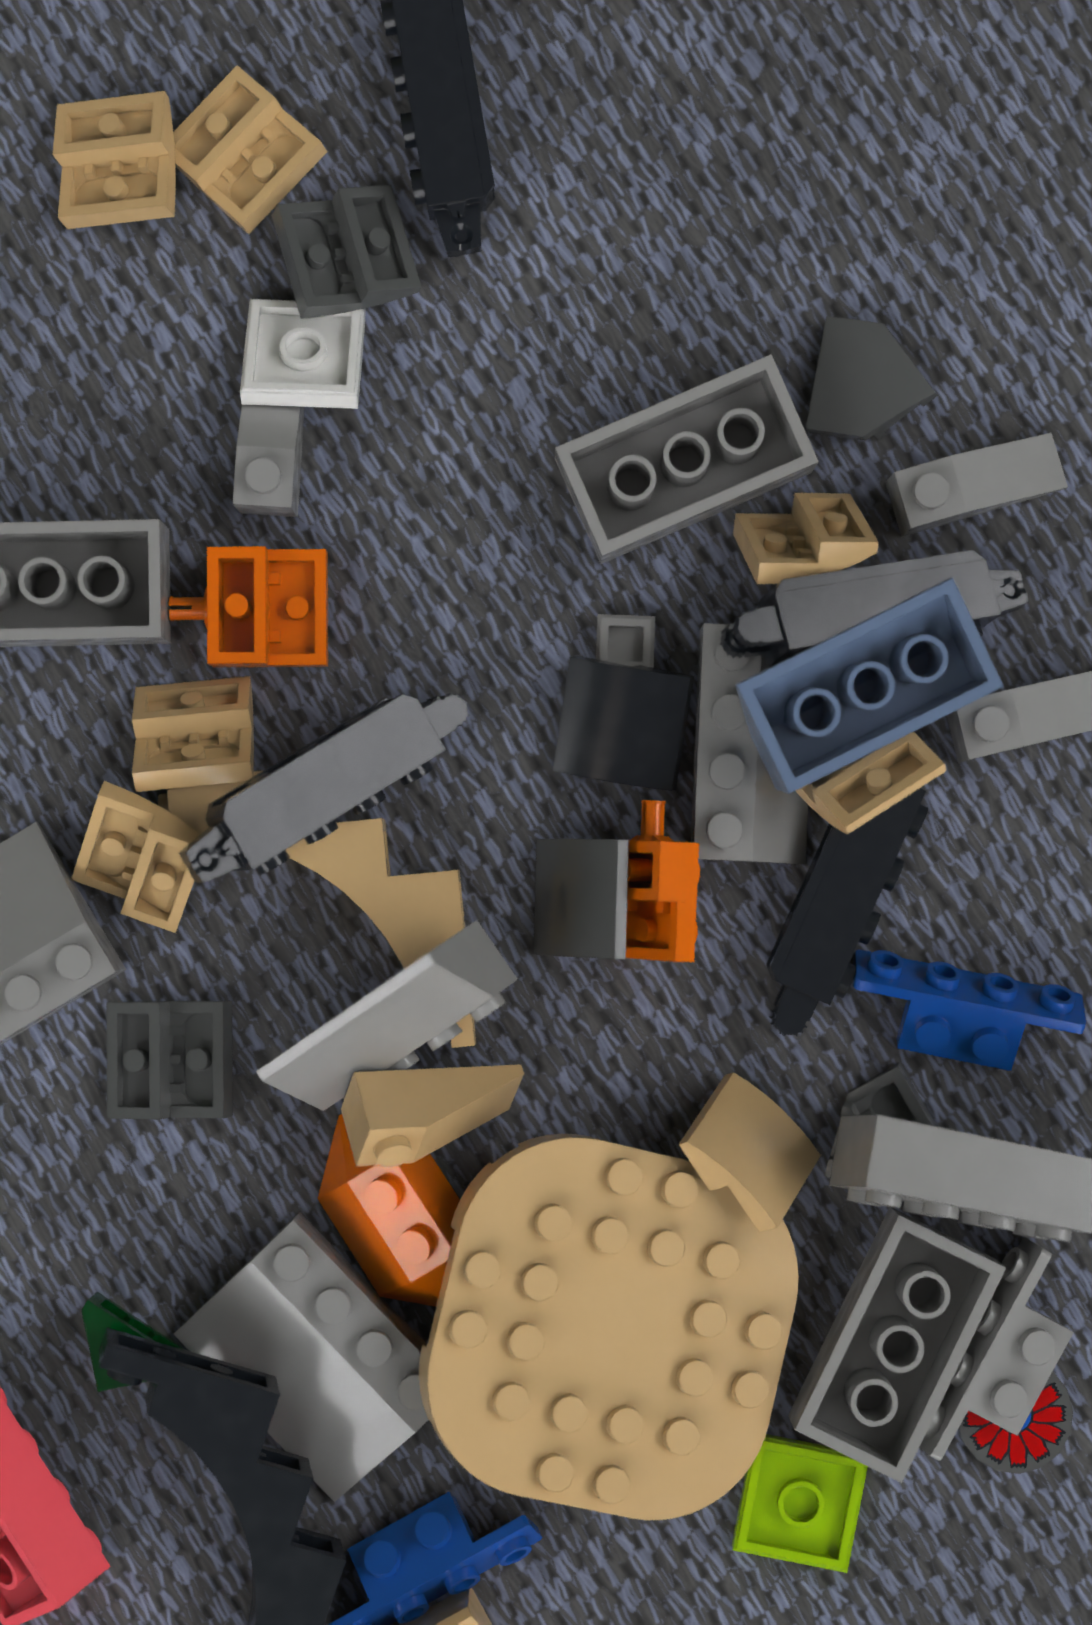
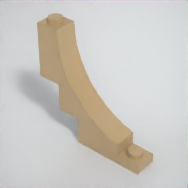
[158,771,476,1048]

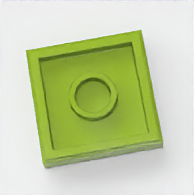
[731,1434,868,1573]

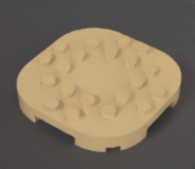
[419,1134,799,1520]

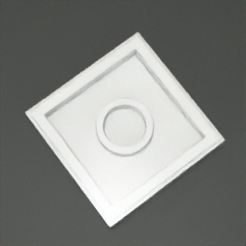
[240,299,366,409]

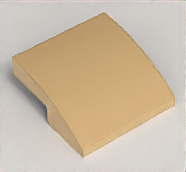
[173,65,327,234]
[53,91,176,229]
[733,493,879,584]
[132,676,254,792]
[796,732,946,834]
[71,781,200,933]
[678,1072,821,1232]

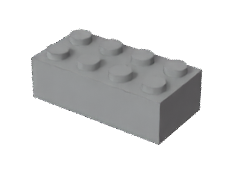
[555,354,819,564]
[0,519,171,647]
[829,1115,1092,1242]
[788,1207,1006,1483]

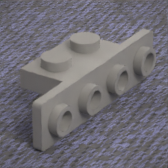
[920,1237,1074,1461]

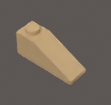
[341,1064,524,1167]

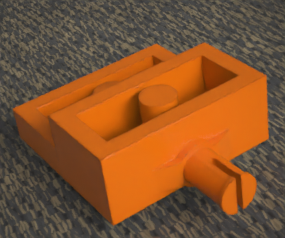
[169,546,328,668]
[626,800,700,962]

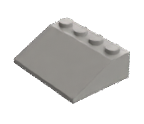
[0,821,126,1046]
[173,1211,428,1502]

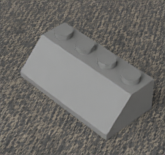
[690,623,808,865]
[256,920,517,1111]

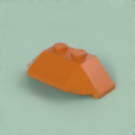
[317,1114,460,1307]

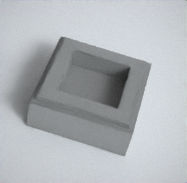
[596,614,655,668]

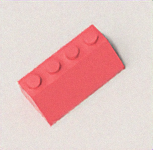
[0,1387,111,1625]

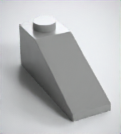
[233,405,305,517]
[885,433,1068,537]
[946,671,1092,763]

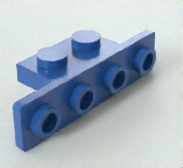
[853,950,1086,1071]
[328,1492,543,1625]

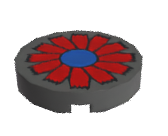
[958,1372,1073,1474]

